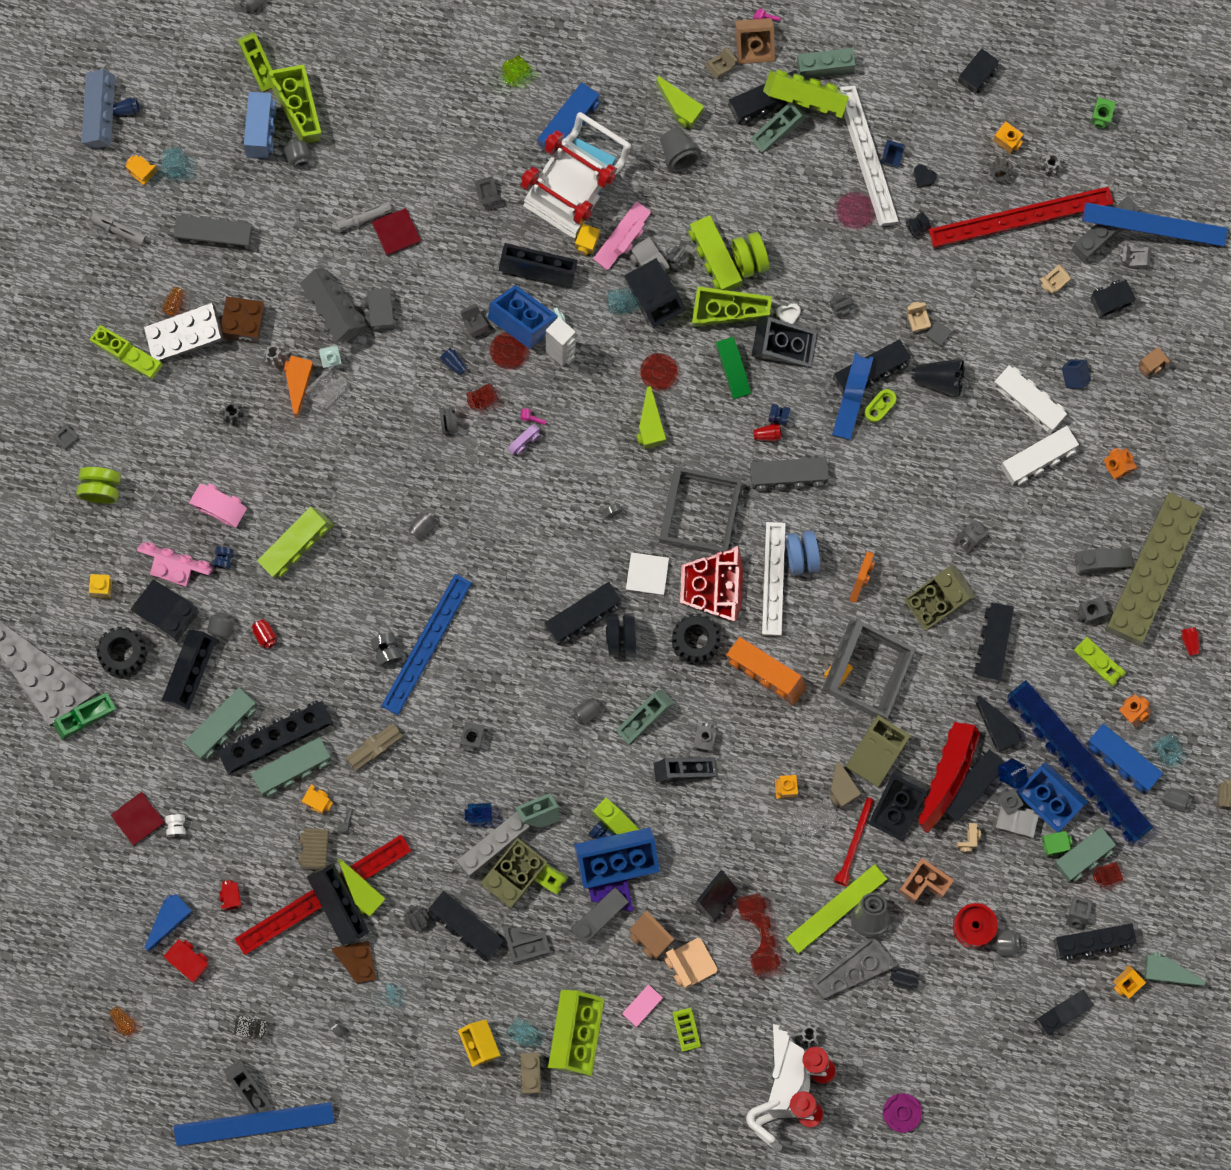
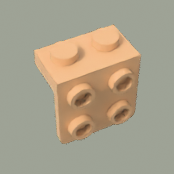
[664,938,717,990]

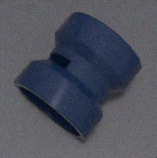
[768,403,790,426]
[212,546,234,570]
[588,821,615,839]

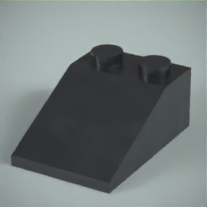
[751,317,817,368]
[130,580,199,643]
[868,769,930,842]
[695,870,738,922]

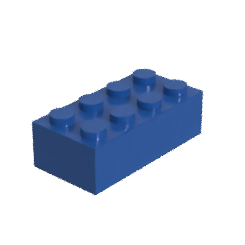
[574,827,660,889]

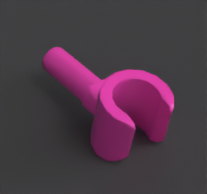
[753,9,780,22]
[521,409,546,425]

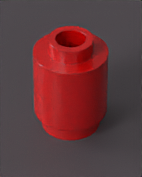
[251,619,278,649]

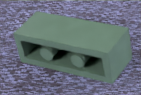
[797,48,856,78]
[1054,827,1116,882]

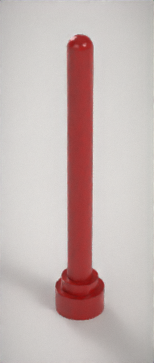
[833,797,873,887]

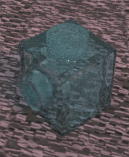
[161,147,187,179]

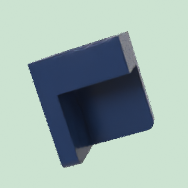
[880,140,905,168]
[1062,359,1091,388]

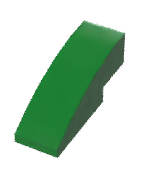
[715,336,751,400]
[53,693,116,740]

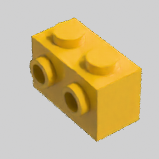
[458,1019,501,1067]

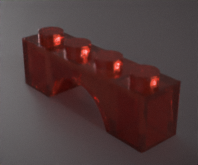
[736,893,780,976]

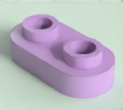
[508,424,541,455]

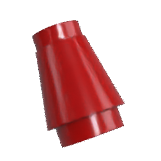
[753,423,782,442]
[1180,627,1200,656]

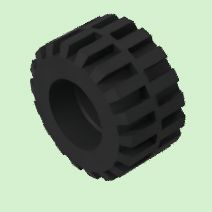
[672,614,720,665]
[96,626,147,678]

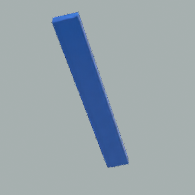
[1082,203,1228,247]
[381,574,472,716]
[174,1102,334,1146]

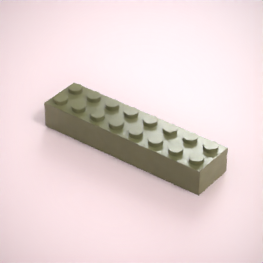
[1105,492,1204,647]

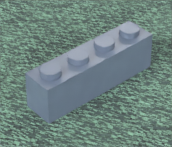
[81,69,115,149]

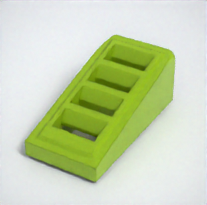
[672,1008,701,1052]

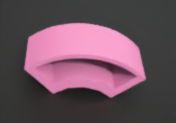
[189,484,247,528]

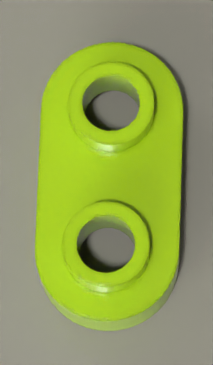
[865,389,896,423]

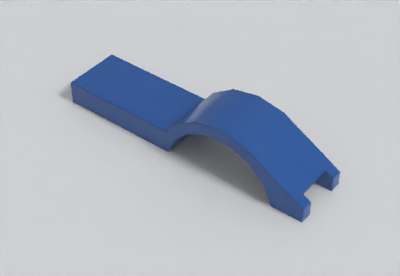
[832,352,874,440]

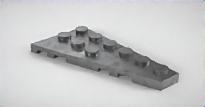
[0,622,98,726]

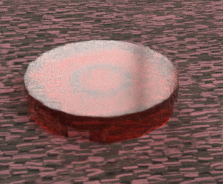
[490,332,527,370]
[640,353,678,390]

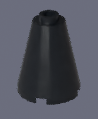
[911,359,964,396]

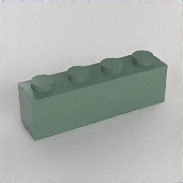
[184,688,257,761]
[251,737,332,797]

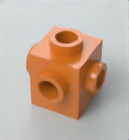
[1103,448,1137,479]
[1119,694,1152,728]

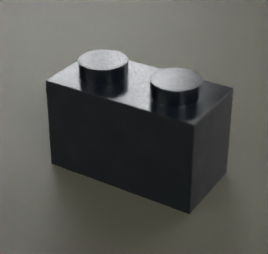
[958,48,999,95]
[1090,280,1136,319]

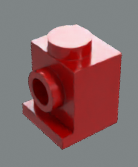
[219,880,242,911]

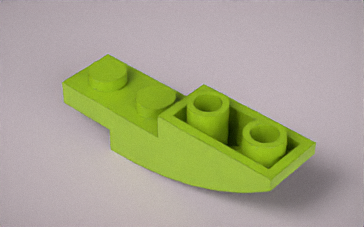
[89,325,163,380]

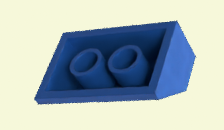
[488,285,557,349]
[1016,762,1088,833]

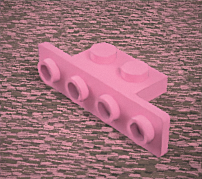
[593,201,651,270]
[137,542,214,587]

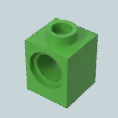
[1090,97,1116,129]
[1041,831,1073,857]

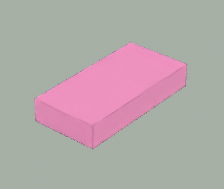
[622,985,663,1027]

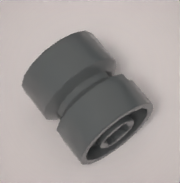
[370,632,403,667]

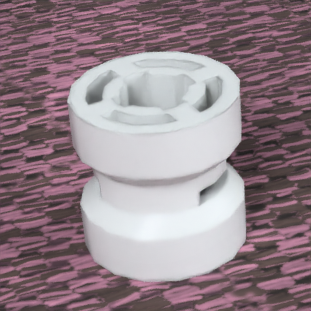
[165,814,186,837]

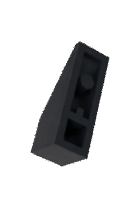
[974,695,1022,753]
[653,757,717,782]
[1035,990,1094,1037]

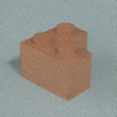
[898,858,954,904]

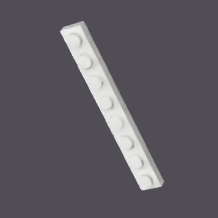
[838,86,899,226]

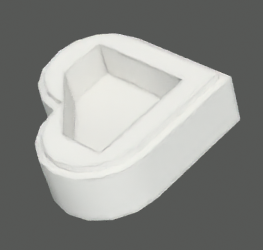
[776,304,800,324]

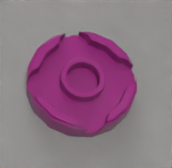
[883,1093,922,1133]

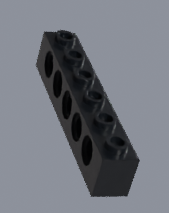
[217,700,333,775]

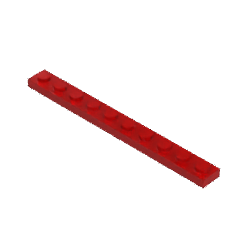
[928,186,1114,249]
[234,834,411,955]

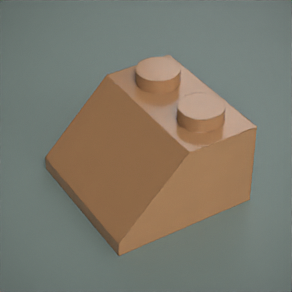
[735,18,775,64]
[629,911,674,960]

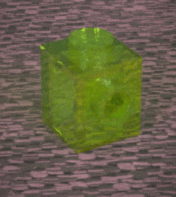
[502,54,531,87]

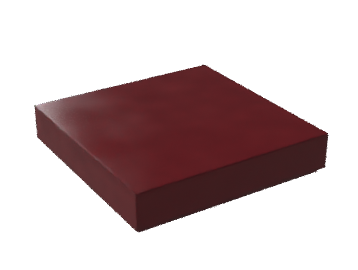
[372,208,421,256]
[110,792,165,846]

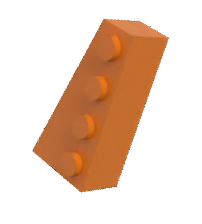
[726,636,807,706]

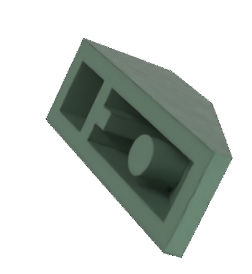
[751,102,809,153]
[616,689,675,745]
[1144,953,1205,988]

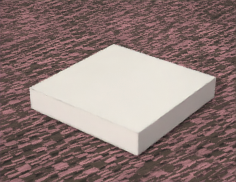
[626,553,669,596]

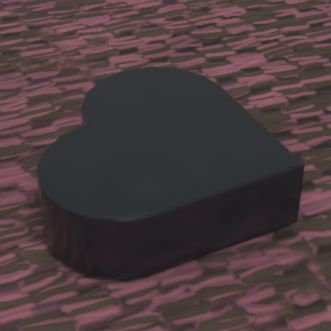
[913,164,937,188]

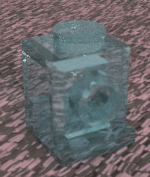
[607,288,635,313]
[1152,732,1183,765]
[506,1017,538,1046]

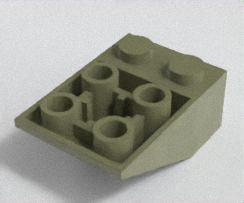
[904,566,976,631]
[845,715,911,787]
[480,838,548,910]

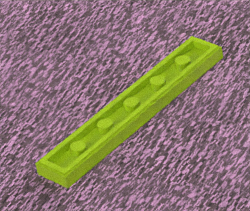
[786,864,887,954]

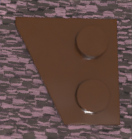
[332,941,376,984]

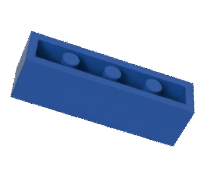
[537,82,600,155]
[1086,724,1163,793]

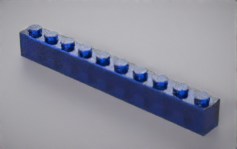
[1006,680,1153,845]

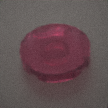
[836,192,874,229]

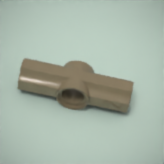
[346,723,403,771]

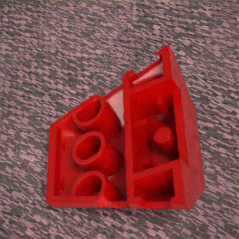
[680,546,743,622]

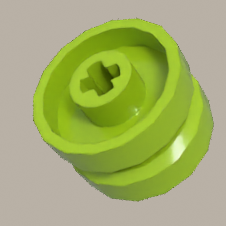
[731,231,770,279]
[76,467,121,504]

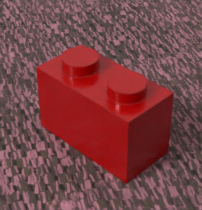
[163,939,210,984]

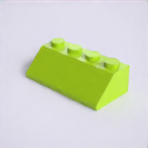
[548,990,605,1076]

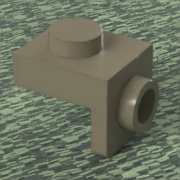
[704,48,738,79]

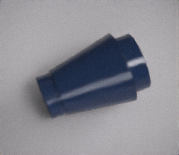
[113,97,140,116]
[439,347,467,375]

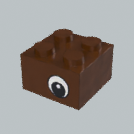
[221,296,265,344]

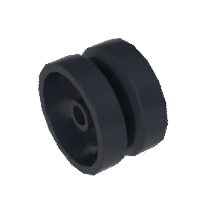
[606,613,636,657]

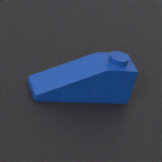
[144,894,193,952]

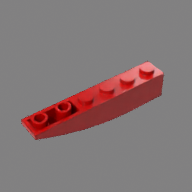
[919,722,980,833]

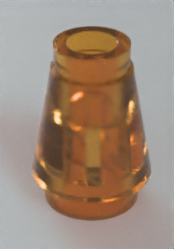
[162,287,184,316]
[109,1006,136,1036]

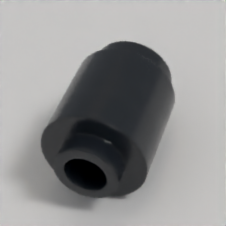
[890,966,920,990]

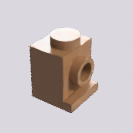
[1138,347,1170,377]

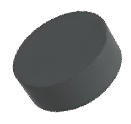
[603,503,623,518]
[327,1018,345,1038]

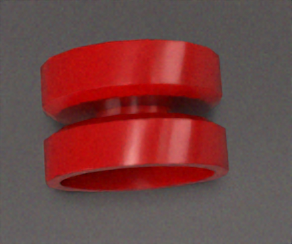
[952,903,998,949]

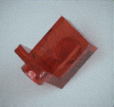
[466,383,499,411]
[1093,861,1123,888]

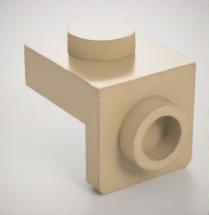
[1040,264,1073,293]
[906,301,931,333]
[956,823,981,853]

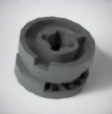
[439,406,458,434]

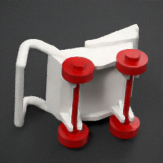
[520,112,631,239]
[746,1024,836,1151]

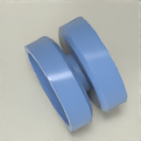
[786,530,820,576]

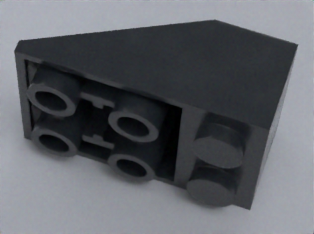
[624,258,686,328]

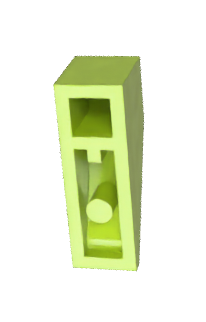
[236,31,272,92]
[656,76,704,129]
[636,386,666,449]
[592,797,639,835]
[337,858,385,917]

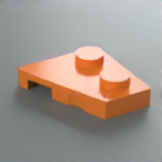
[849,551,875,603]

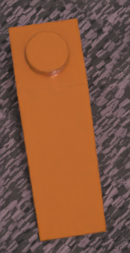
[284,356,314,419]

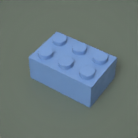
[244,92,277,159]

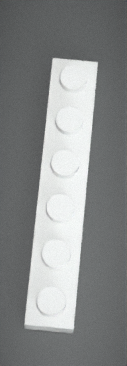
[762,522,785,637]

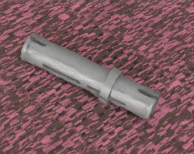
[336,201,392,232]
[91,212,147,246]

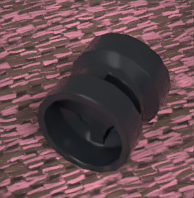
[905,212,931,237]

